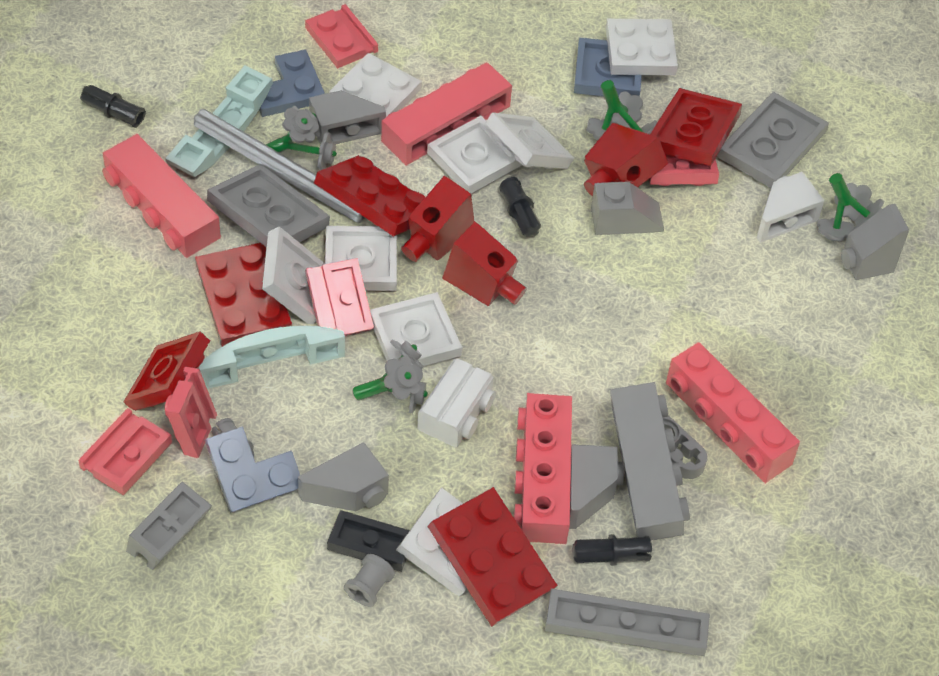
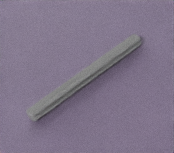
[194,109,365,223]

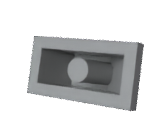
[309,90,386,145]
[591,182,664,235]
[841,203,909,280]
[298,442,389,512]
[569,444,624,529]

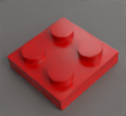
[123,331,211,411]

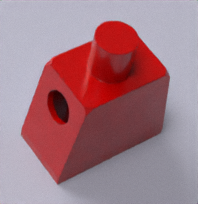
[584,123,669,196]
[401,175,474,262]
[442,221,527,306]

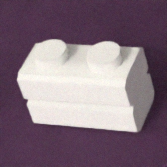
[417,358,496,448]

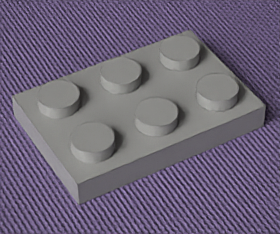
[718,92,829,188]
[207,164,330,247]

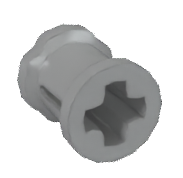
[344,554,395,607]

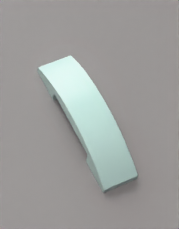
[165,65,273,177]
[198,326,345,389]

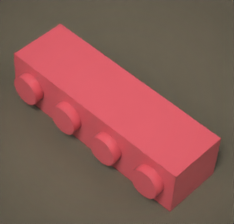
[381,62,512,166]
[102,134,221,258]

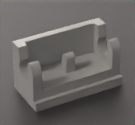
[126,481,212,570]

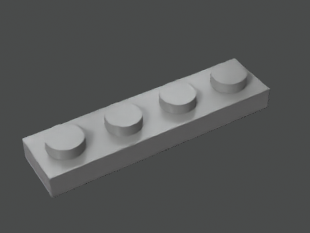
[545,589,710,656]

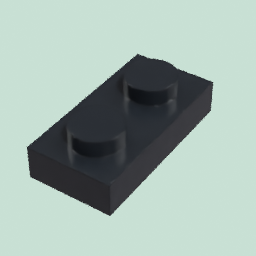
[327,510,410,572]

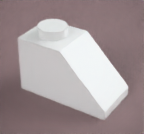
[757,172,824,243]

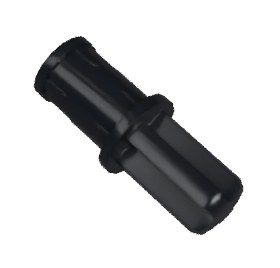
[80,85,146,128]
[499,177,541,237]
[572,534,652,566]

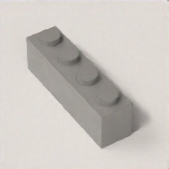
[610,382,690,540]

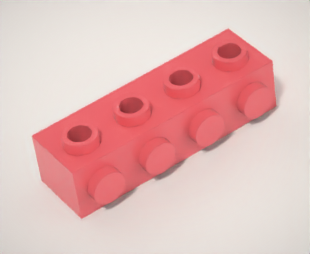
[666,342,800,484]
[514,393,572,544]

